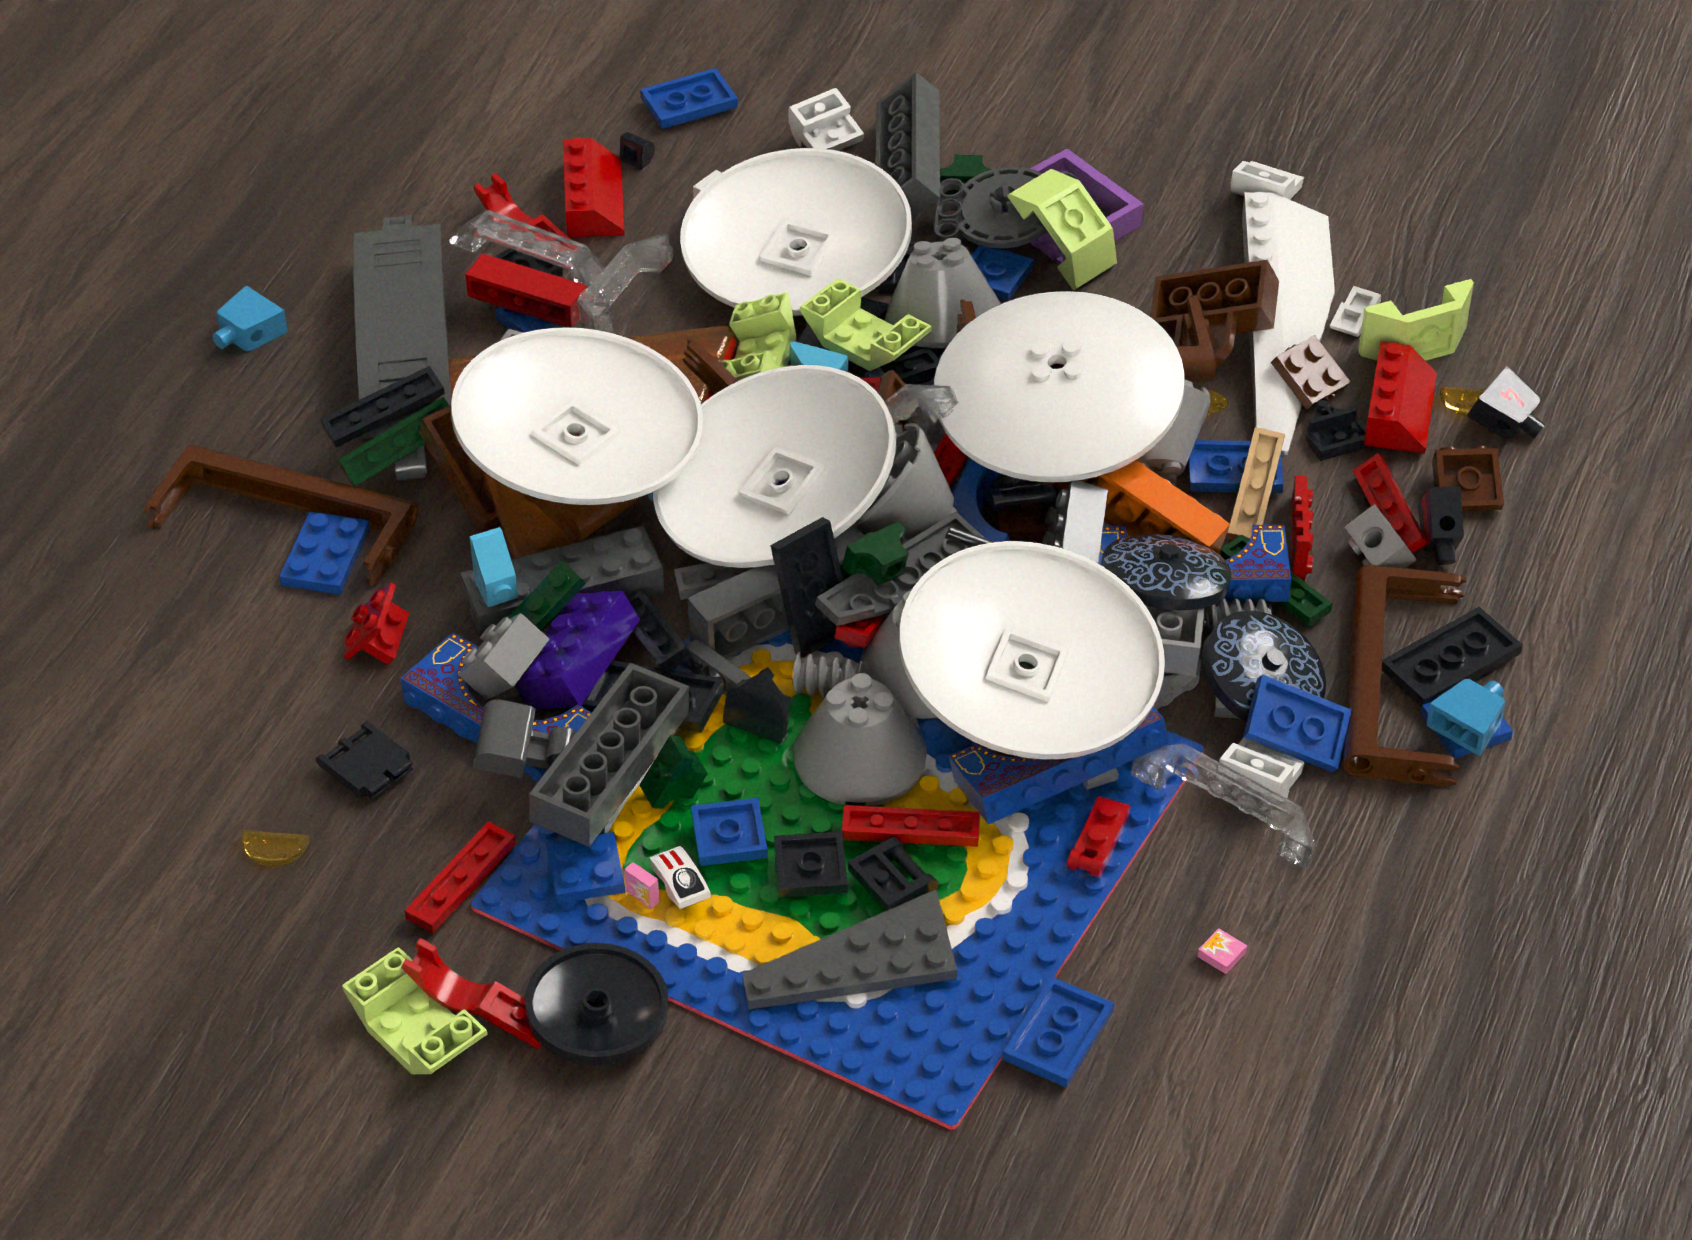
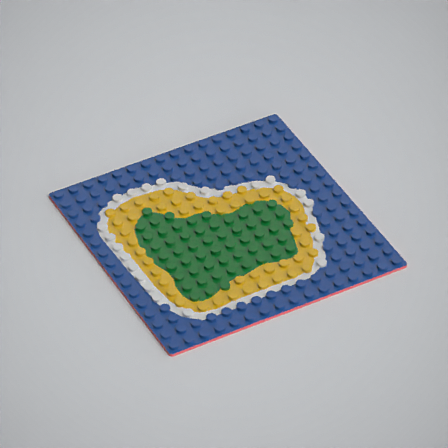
[471,630,1204,1130]

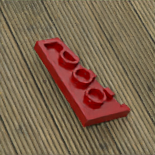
[1292,475,1313,582]

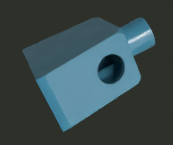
[212,286,288,351]
[1426,679,1506,756]

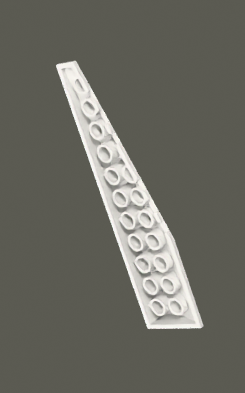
[1242,192,1335,455]

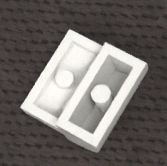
[788,88,864,151]
[1231,161,1304,200]
[1217,738,1305,804]

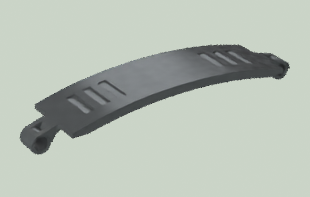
[353,215,452,481]

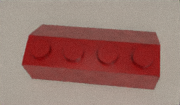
[563,138,625,238]
[1364,341,1437,454]

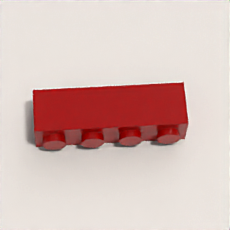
[465,253,588,328]

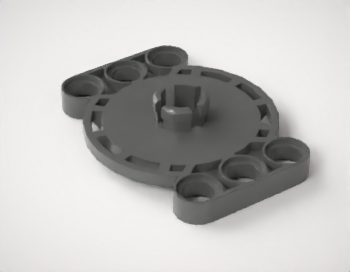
[934,166,1077,249]

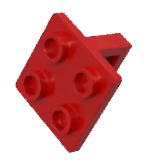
[343,582,409,665]

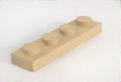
[1227,427,1285,540]

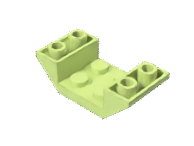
[1007,169,1117,291]
[800,278,932,371]
[1358,279,1474,361]
[721,292,797,381]
[342,947,487,1074]

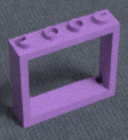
[1002,149,1144,264]

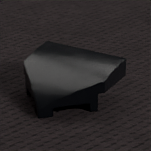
[1306,400,1370,461]
[722,667,793,744]

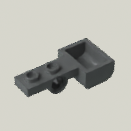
[472,700,576,778]

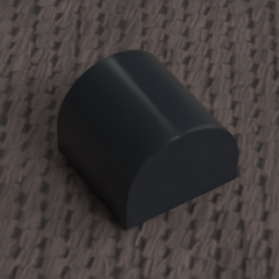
[620,132,655,170]

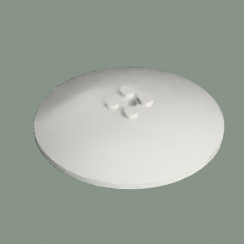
[680,148,912,316]
[934,291,1184,482]
[451,328,703,505]
[653,365,896,568]
[899,541,1165,760]

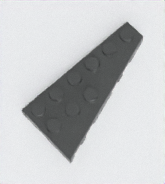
[815,512,985,626]
[742,889,957,1010]

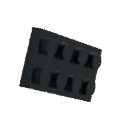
[770,517,843,658]
[1381,607,1523,707]
[581,661,726,733]

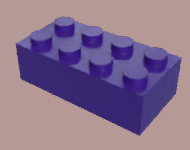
[515,591,640,709]

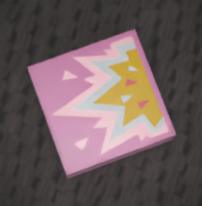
[624,862,659,909]
[1197,928,1247,974]

